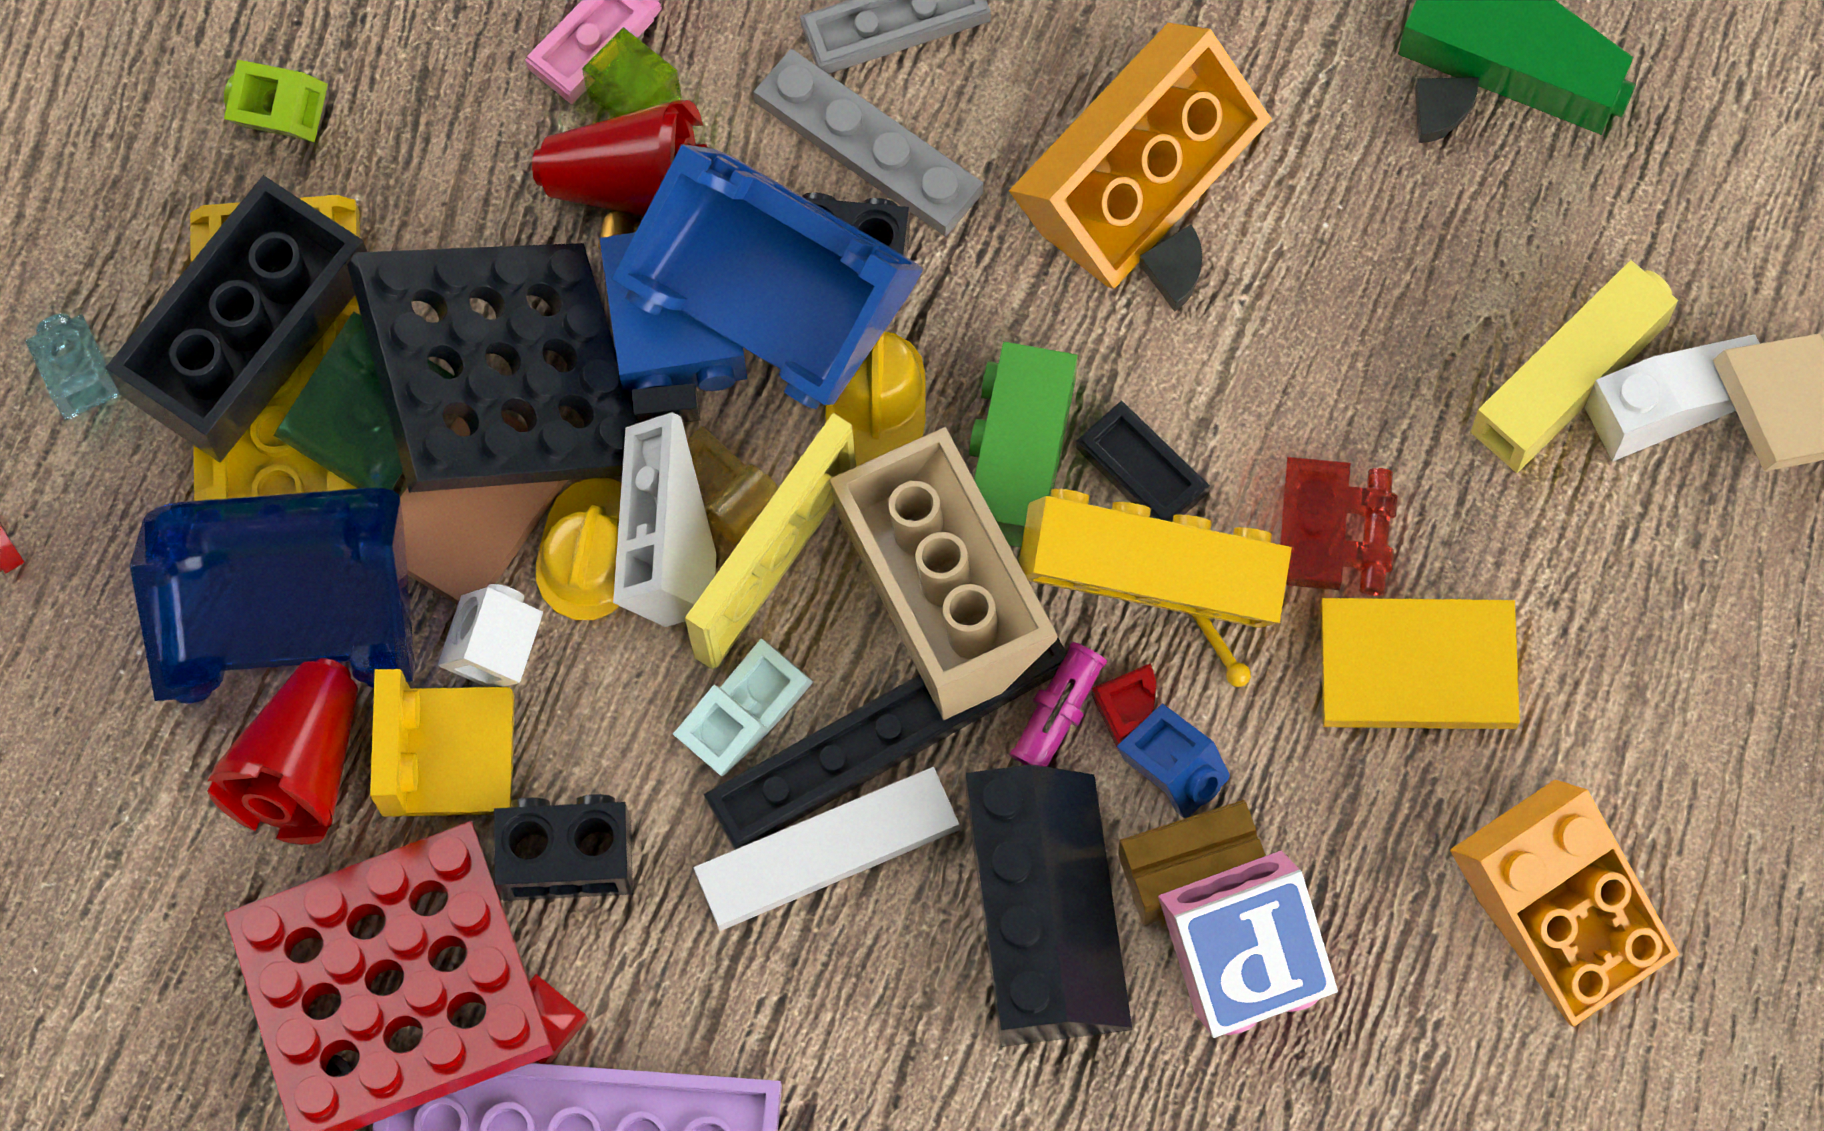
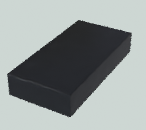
[1076,400,1210,522]

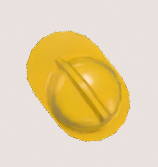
[826,331,926,467]
[536,478,622,620]

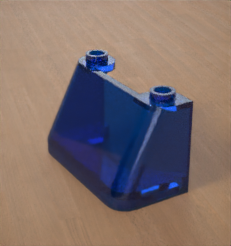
[129,488,415,704]

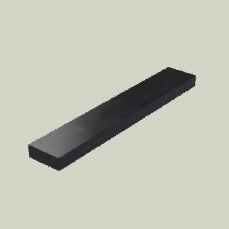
[704,637,1067,850]

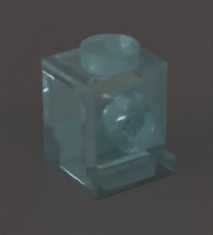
[25,313,120,421]

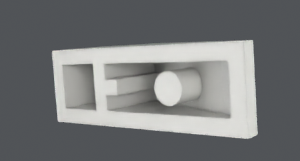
[1585,334,1760,462]
[613,412,716,627]

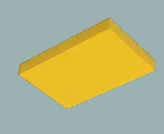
[1320,598,1520,729]

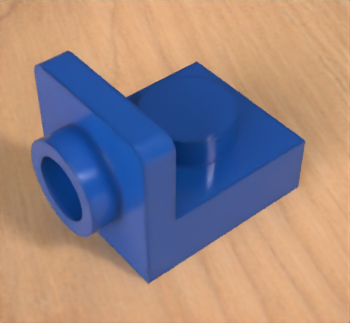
[1117,703,1230,818]

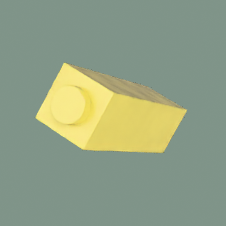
[1470,260,1678,473]

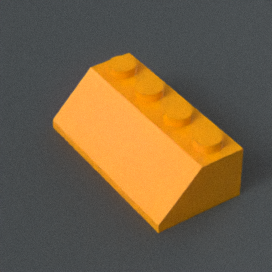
[1009,23,1272,289]

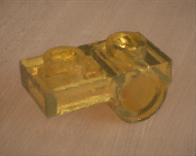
[687,426,779,548]

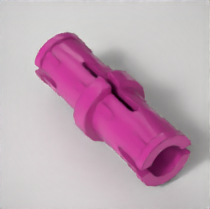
[1009,641,1107,767]

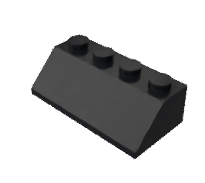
[966,765,1132,1047]

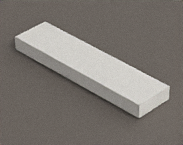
[693,767,960,931]

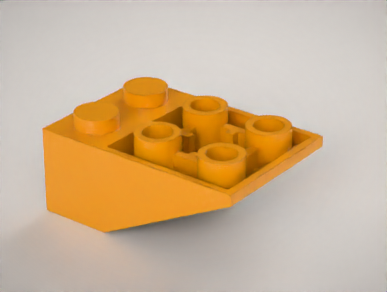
[1450,779,1680,1027]

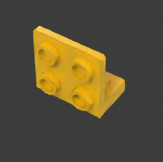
[370,669,514,817]

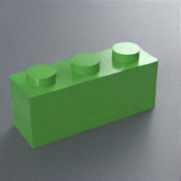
[969,341,1078,547]

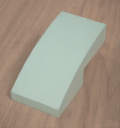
[673,638,814,776]

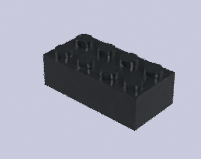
[105,175,367,463]

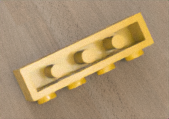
[1019,489,1292,628]

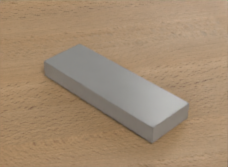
[800,0,991,74]

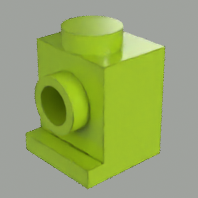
[224,59,328,143]

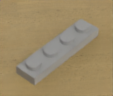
[753,48,983,237]

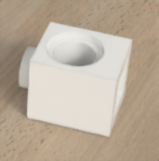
[437,584,543,687]

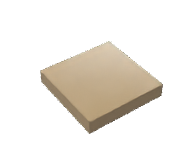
[1713,333,1824,472]

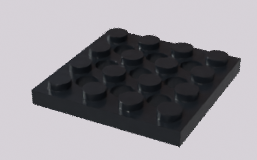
[347,243,637,493]

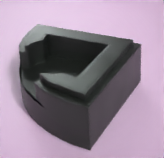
[1415,77,1479,143]
[1139,224,1202,312]

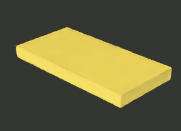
[685,413,856,670]

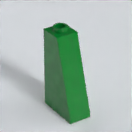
[1398,0,1636,135]

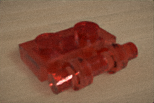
[1279,457,1398,596]

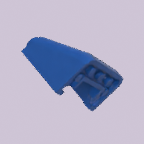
[611,144,924,409]

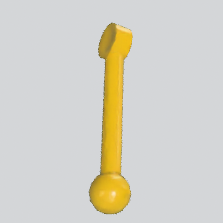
[1191,614,1251,688]

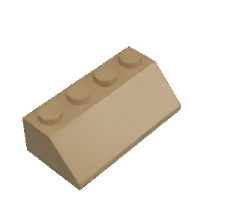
[829,427,1057,720]

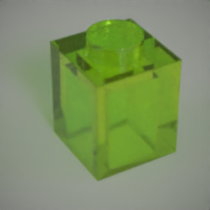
[582,27,682,117]

